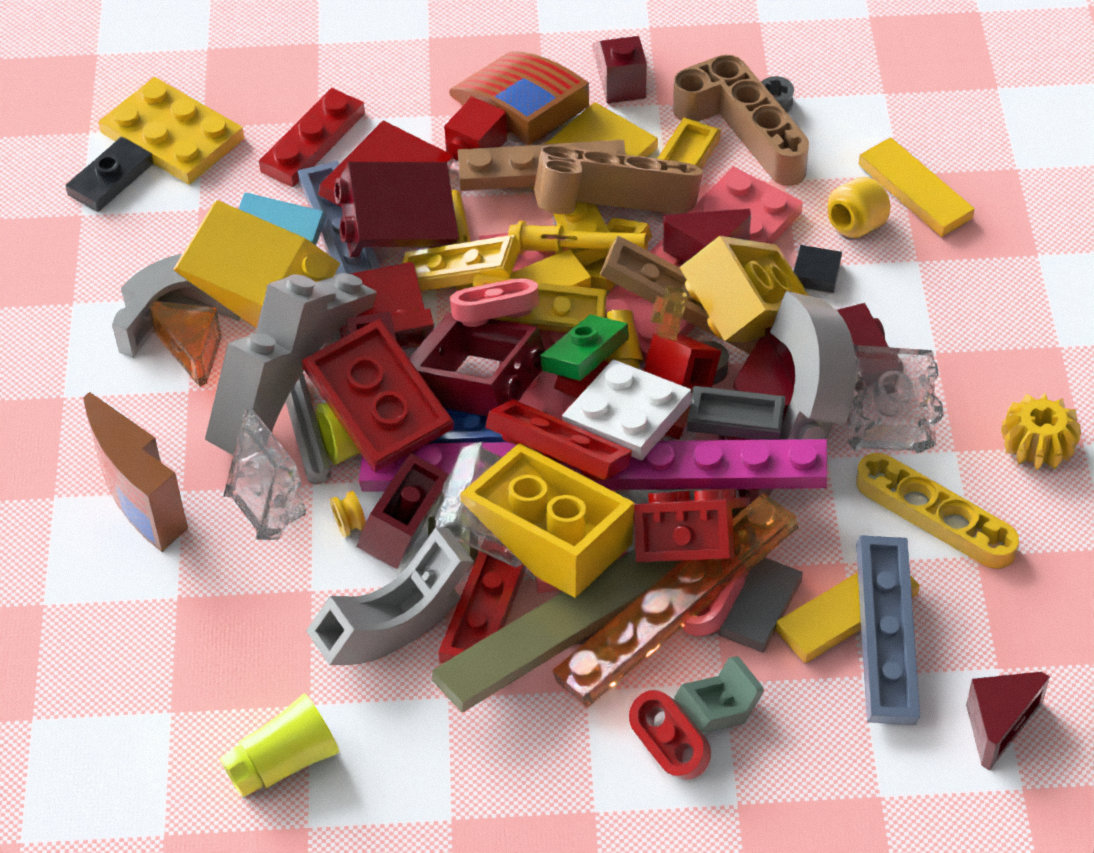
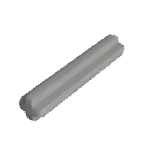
[286,374,331,484]

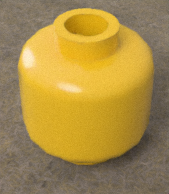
[827,177,891,238]

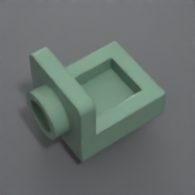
[674,656,764,734]

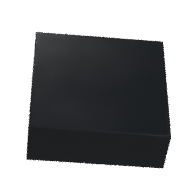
[794,245,842,293]

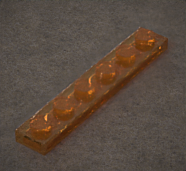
[552,493,799,708]

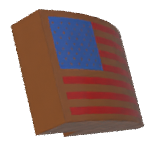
[449,51,590,145]
[83,392,188,552]

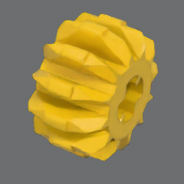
[1001,392,1081,471]

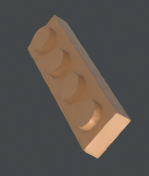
[458,140,626,191]
[600,235,764,354]

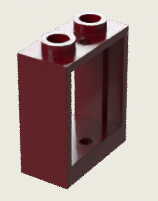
[409,312,546,416]

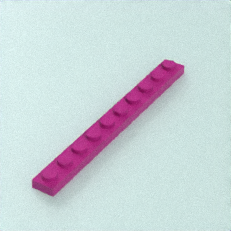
[359,439,827,492]

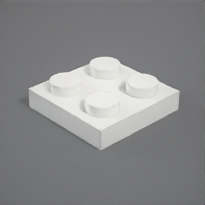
[562,360,692,460]

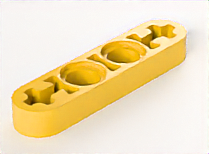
[856,453,1019,569]

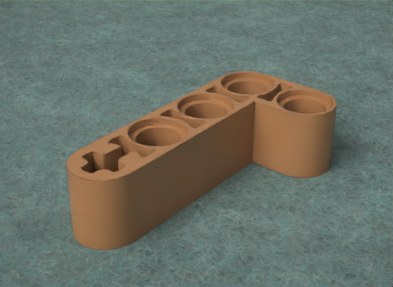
[673,54,809,186]
[534,145,703,214]

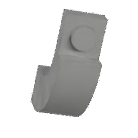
[112,253,241,358]
[770,291,856,440]
[306,527,474,665]

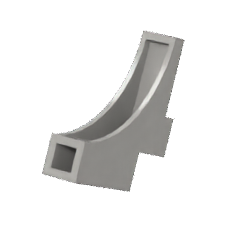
[204,273,377,459]

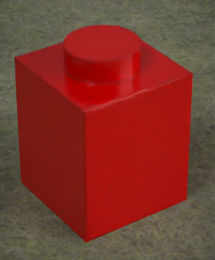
[444,96,507,162]
[644,333,721,393]

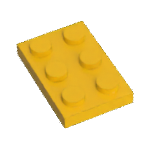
[98,76,245,185]

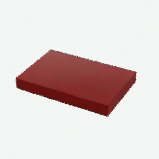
[318,120,454,207]
[302,318,454,473]

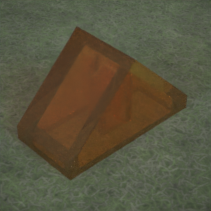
[148,301,222,387]

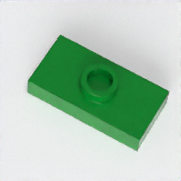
[540,314,629,381]

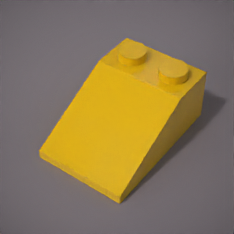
[173,200,341,329]
[679,236,809,343]
[460,443,634,598]

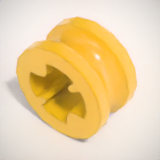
[330,491,366,538]

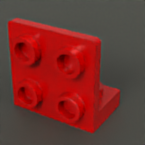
[339,262,434,350]
[633,488,750,562]

